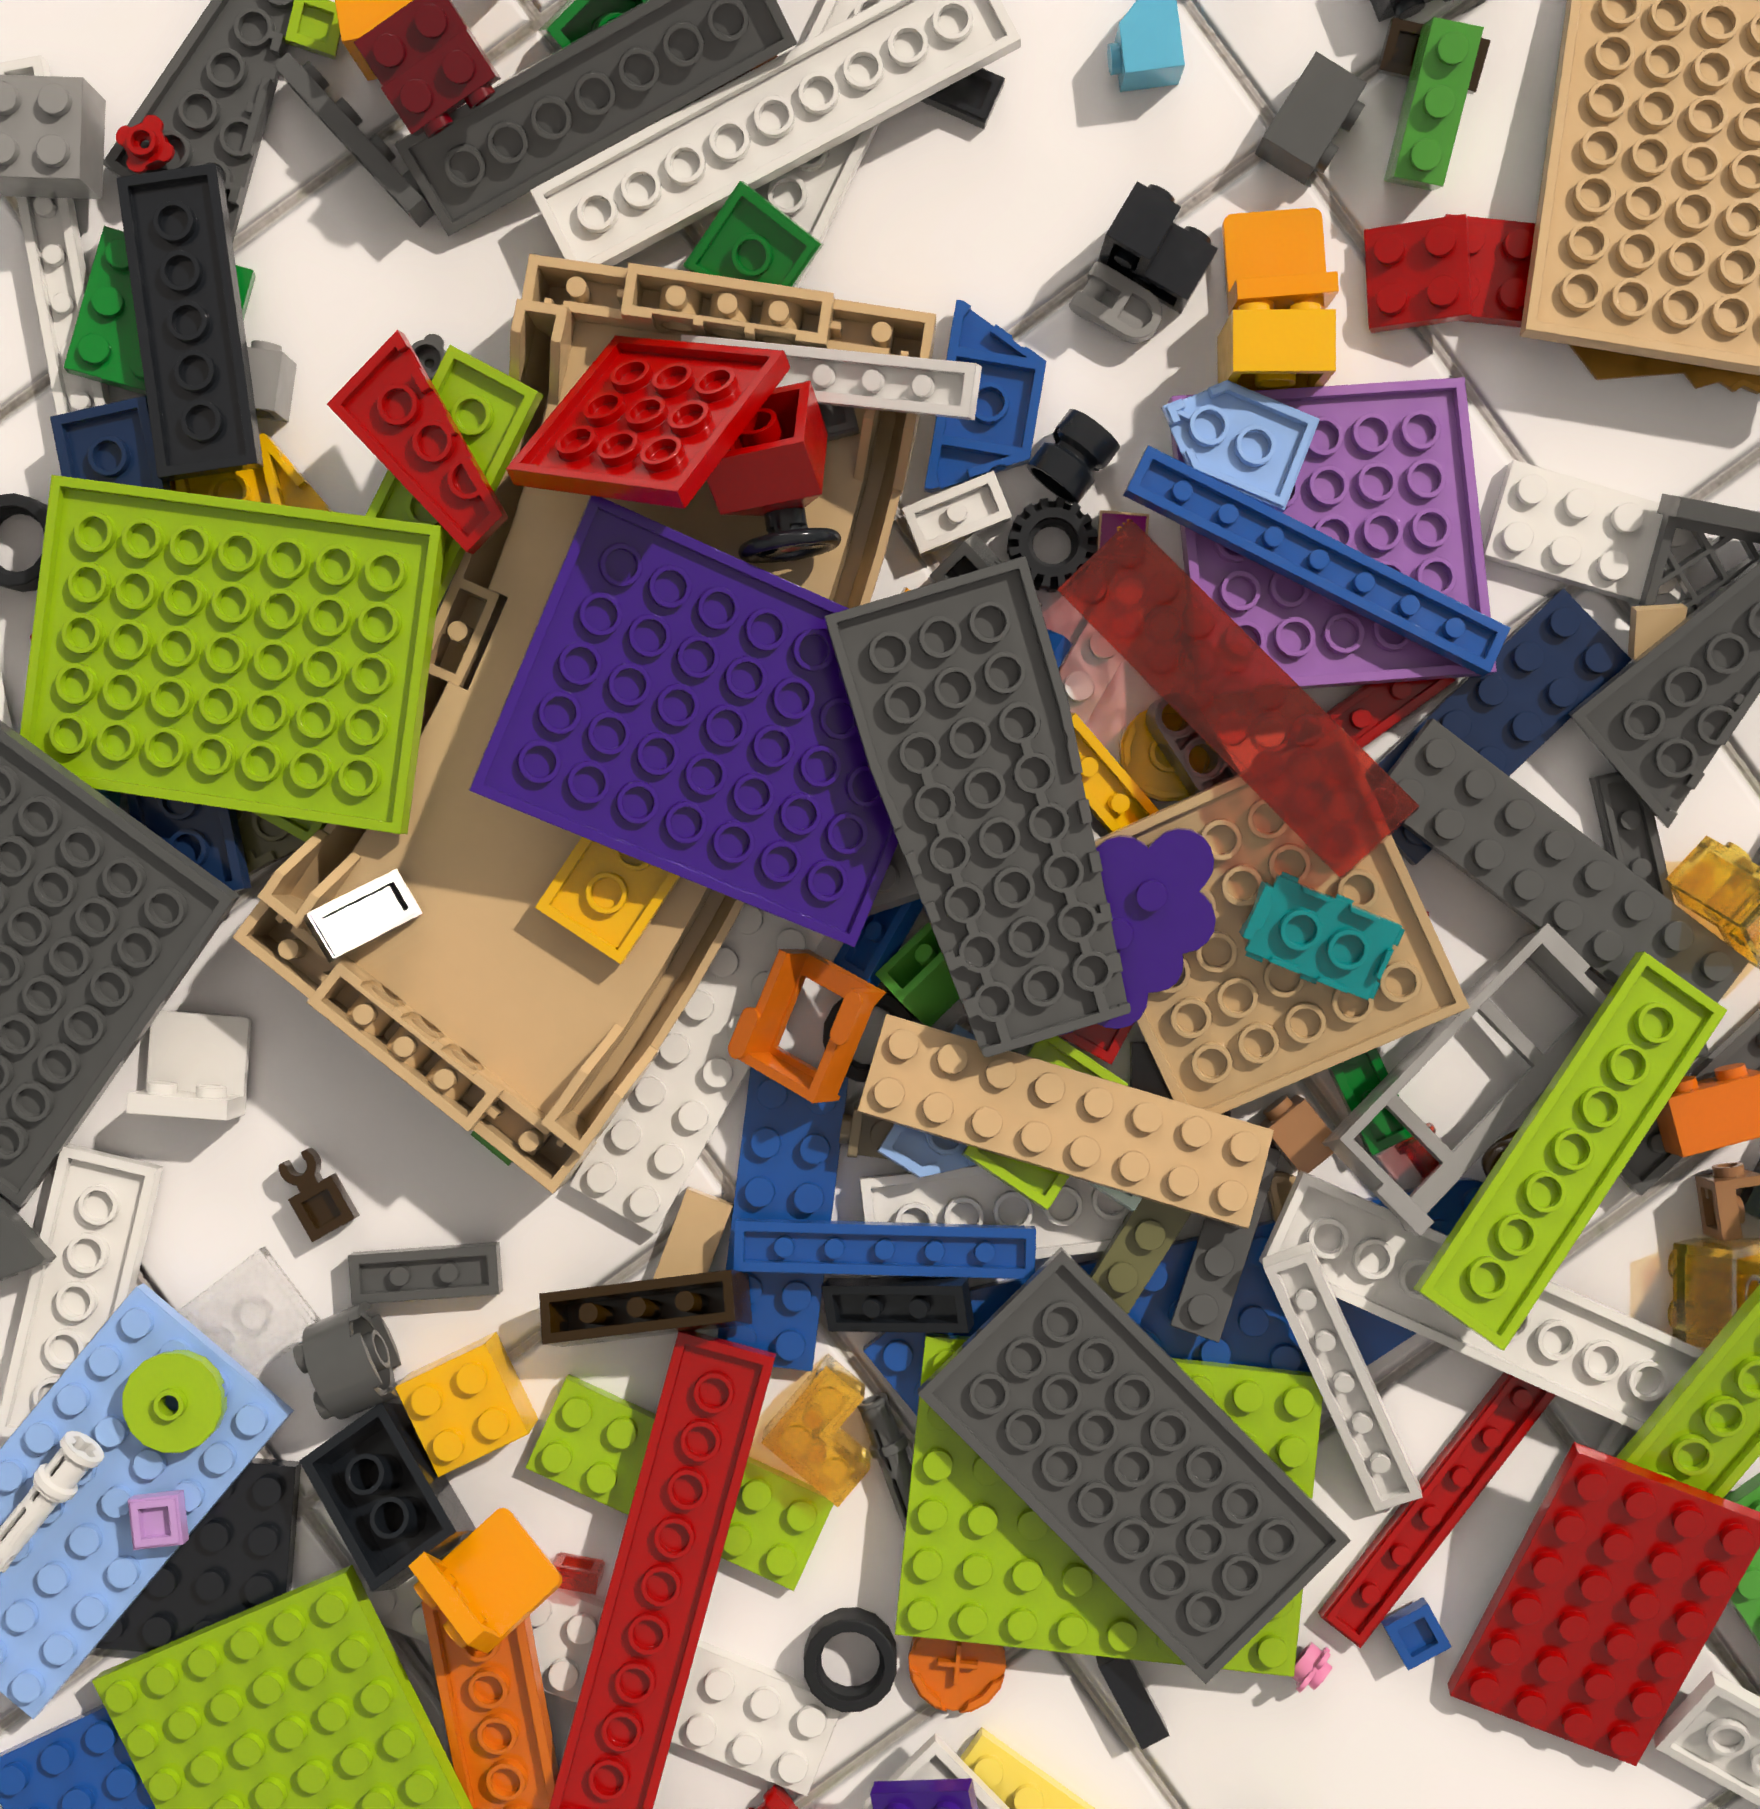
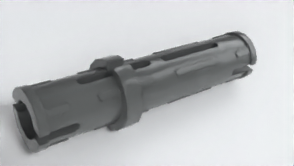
[856,1393,912,1532]

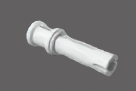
[0,1431,104,1573]

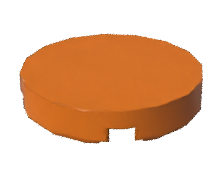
[908,1637,1006,1713]

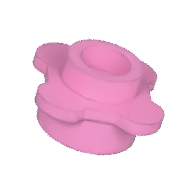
[1292,1642,1332,1693]

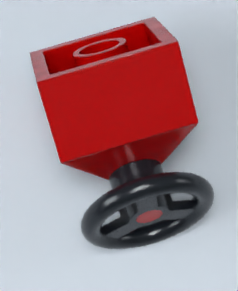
[707,381,841,563]

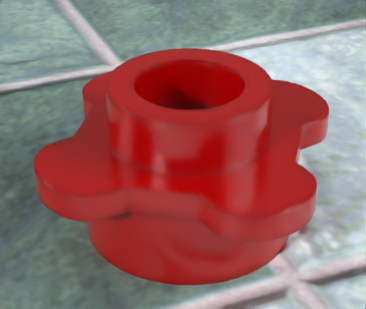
[116,115,175,174]

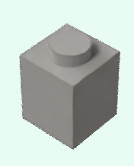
[247,340,297,422]

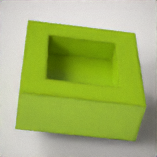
[285,0,341,60]

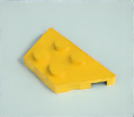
[170,433,333,512]

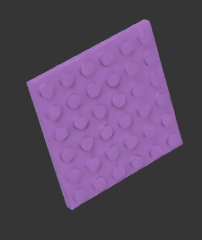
[1168,377,1497,697]

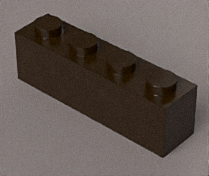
[539,1269,752,1347]

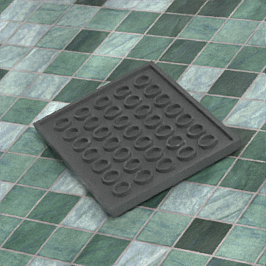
[0,720,240,1207]

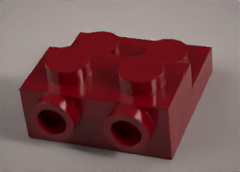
[354,0,501,139]

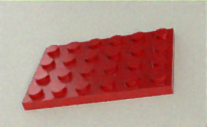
[1447,1442,1760,1766]

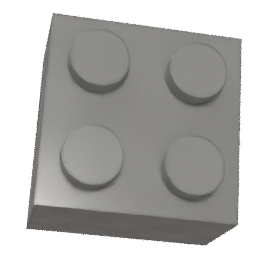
[0,75,106,199]

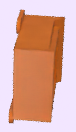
[728,949,887,1103]

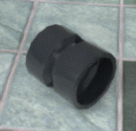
[1027,409,1120,504]

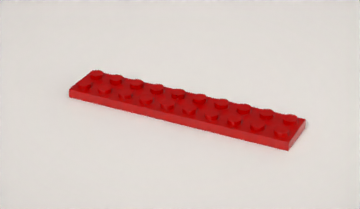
[549,1331,776,1809]

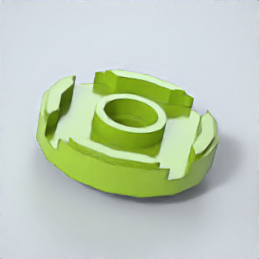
[122,1350,227,1453]

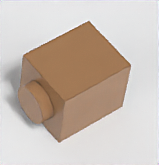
[1258,1094,1334,1173]

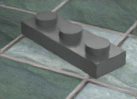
[348,1242,503,1305]

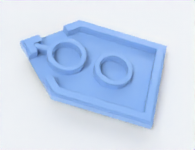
[1161,380,1320,512]

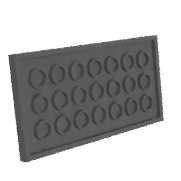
[917,1247,1351,1684]

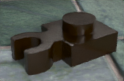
[278,1148,360,1242]

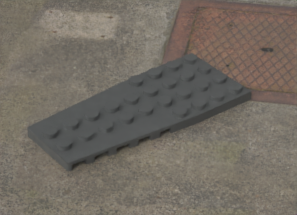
[824,556,1131,1057]

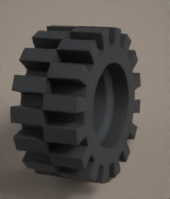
[1007,497,1098,593]

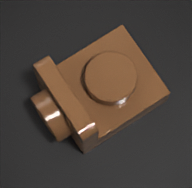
[1695,1162,1760,1242]

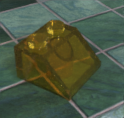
[1668,1238,1760,1348]

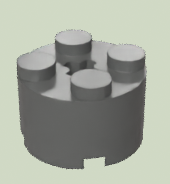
[293,1302,404,1420]

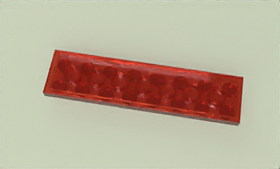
[1058,519,1419,881]

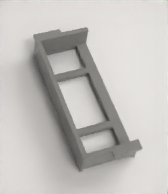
[1322,923,1607,1237]

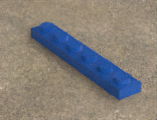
[733,1218,1036,1279]

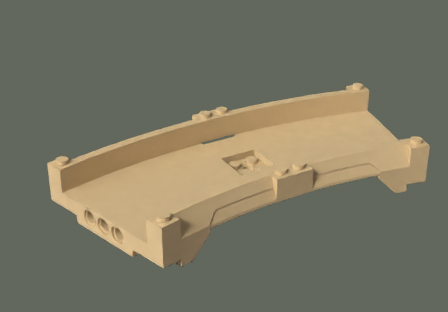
[232,254,936,1194]

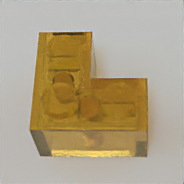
[1666,835,1760,969]
[761,1354,871,1507]

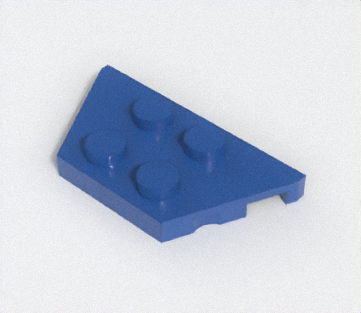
[924,299,1047,493]

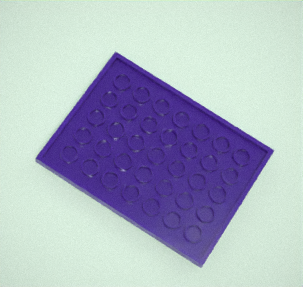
[468,496,898,947]

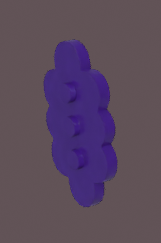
[1062,827,1216,1035]

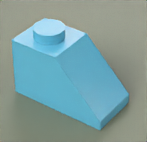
[1107,0,1185,92]

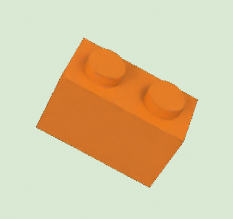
[1656,1063,1760,1158]

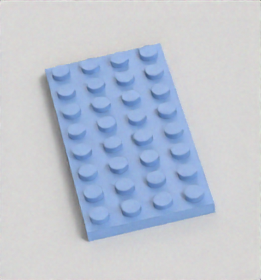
[0,1283,294,1719]

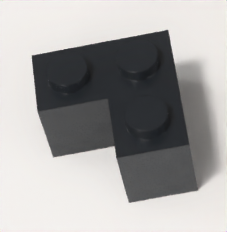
[1097,181,1218,314]

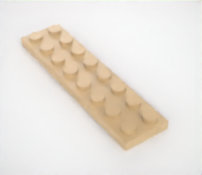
[857,1014,1274,1229]

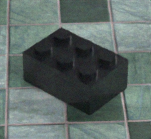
[299,1402,476,1592]

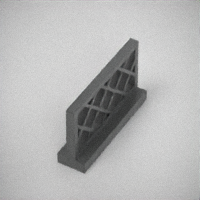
[1639,493,1760,617]

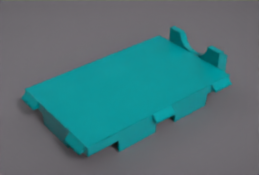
[1239,872,1405,1000]

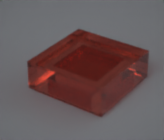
[553,1552,605,1595]

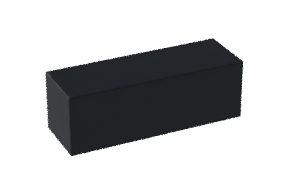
[1096,1656,1170,1750]

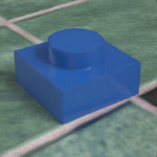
[1381,1597,1452,1671]

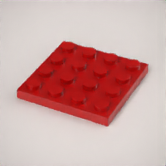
[506,335,790,509]

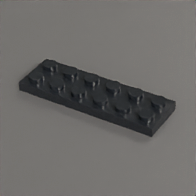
[116,163,264,482]

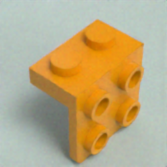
[1222,208,1339,316]
[408,1508,562,1654]

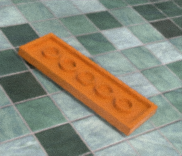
[421,1600,559,1809]

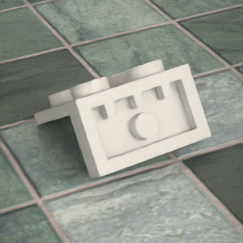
[126,1010,252,1121]

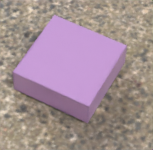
[128,1490,189,1550]

